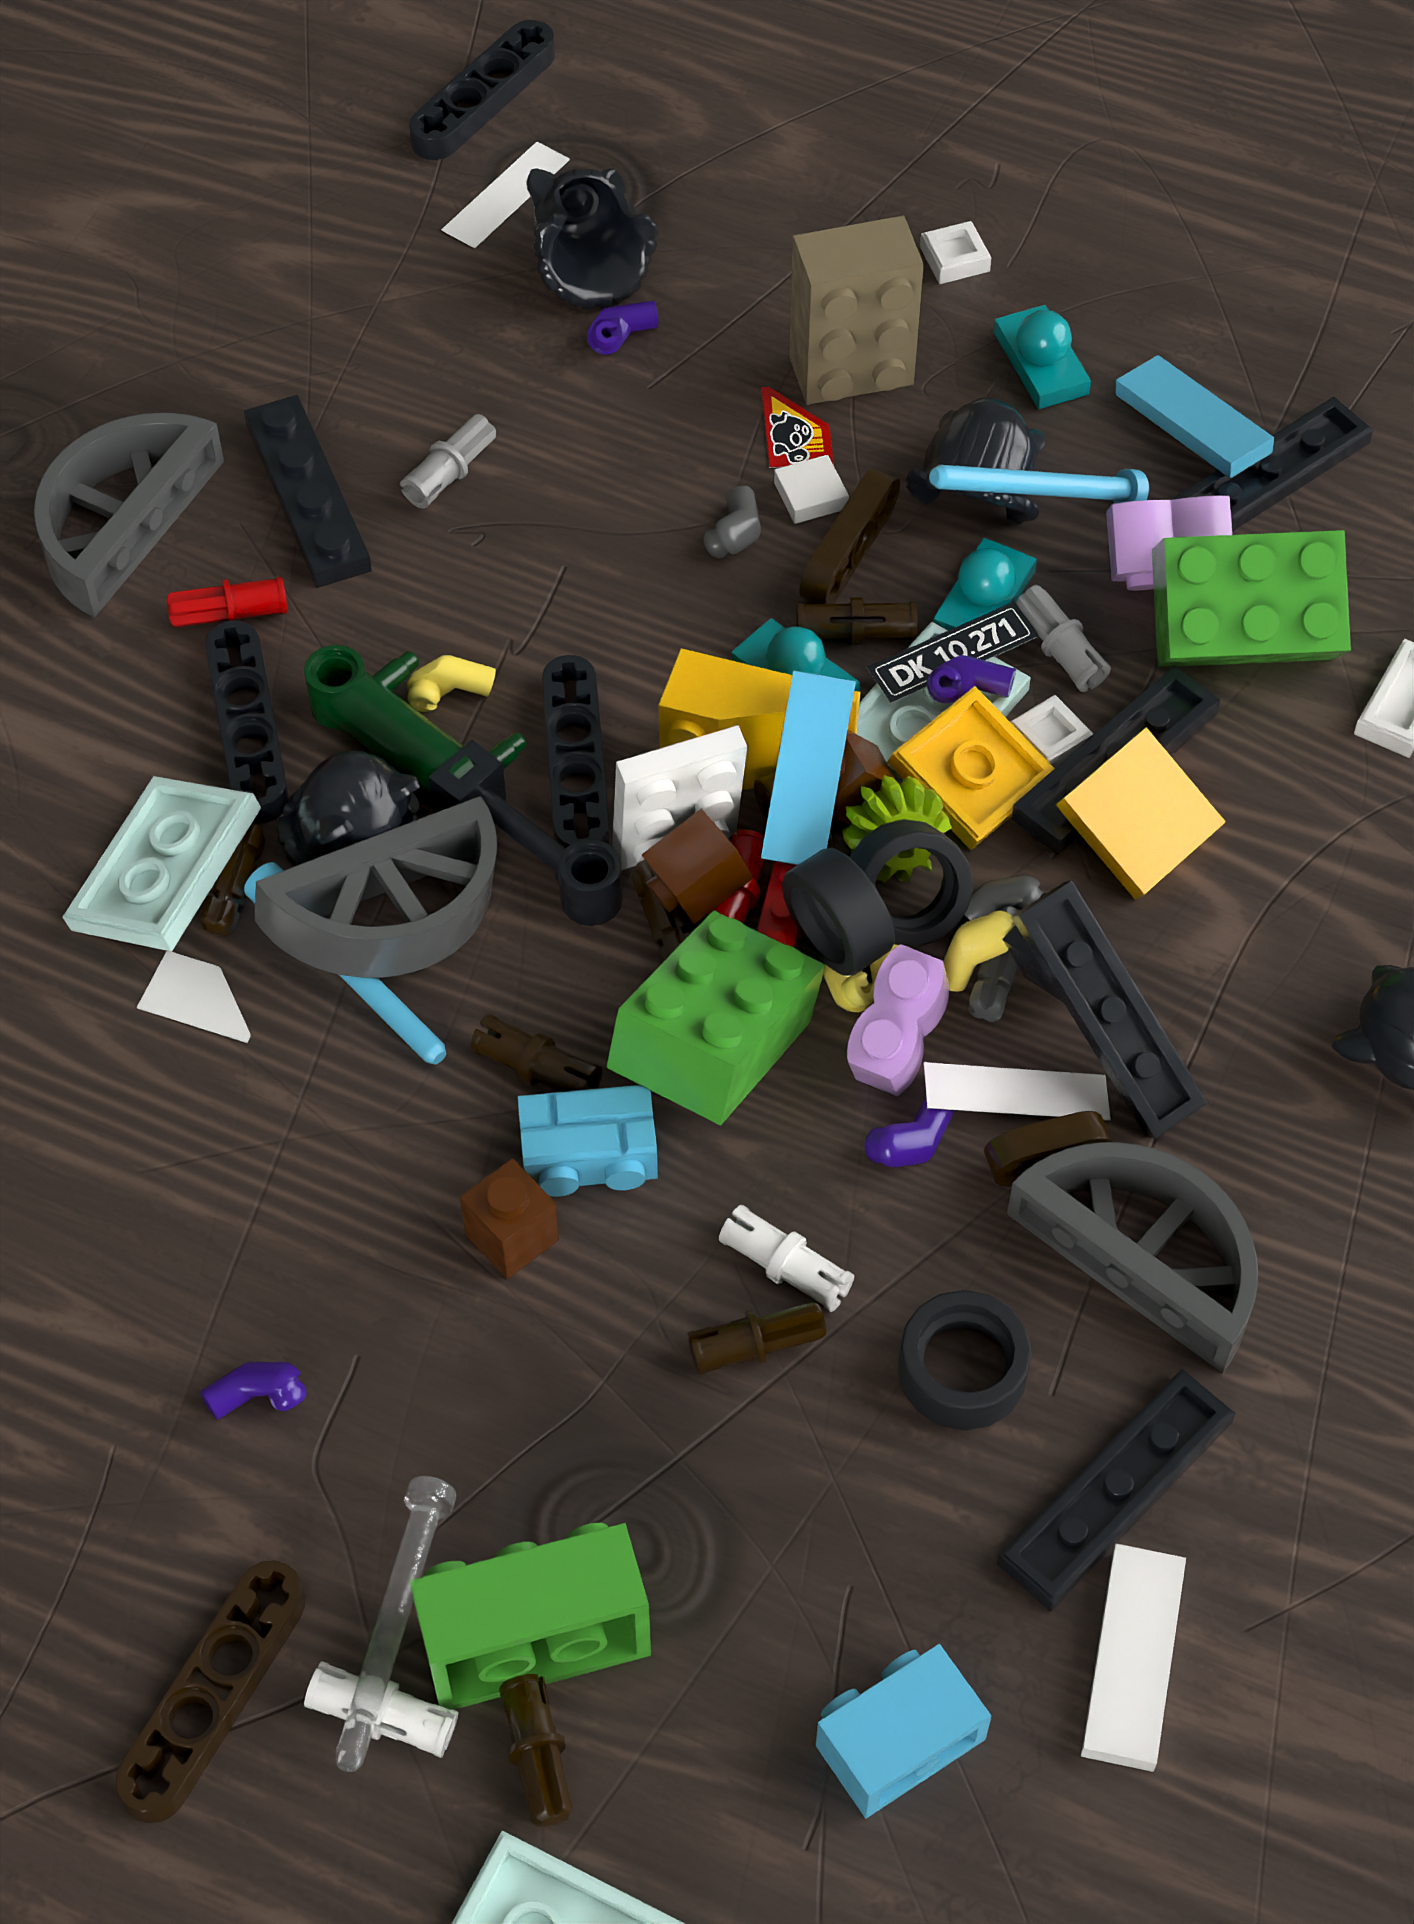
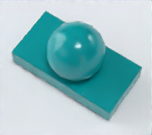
[993,305,1091,410]
[933,538,1037,630]
[731,618,860,692]

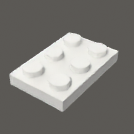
[612,725,747,870]

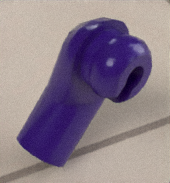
[587,300,658,355]
[927,655,1016,703]
[864,1097,954,1167]
[199,1362,307,1420]

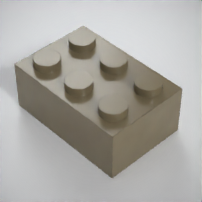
[789,215,924,405]

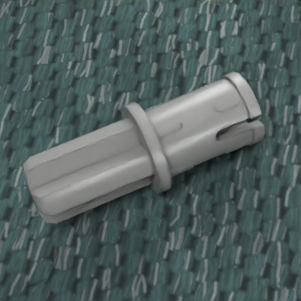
[399,414,496,509]
[1016,585,1111,692]

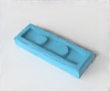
[1116,355,1274,478]
[761,671,856,865]

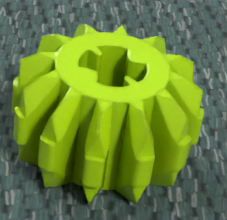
[841,775,952,883]

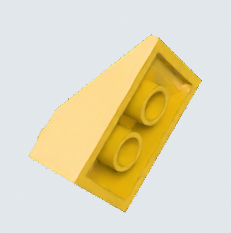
[659,648,860,790]

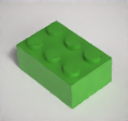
[1152,530,1351,667]
[606,910,825,1126]
[409,1523,651,1710]

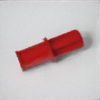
[166,576,287,627]

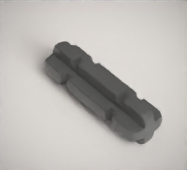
[968,906,1020,1022]

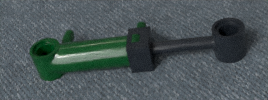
[304,645,623,926]

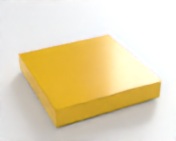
[887,686,1055,850]
[1056,727,1225,900]

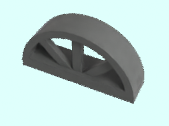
[34,413,224,618]
[255,796,497,978]
[1007,1142,1258,1374]

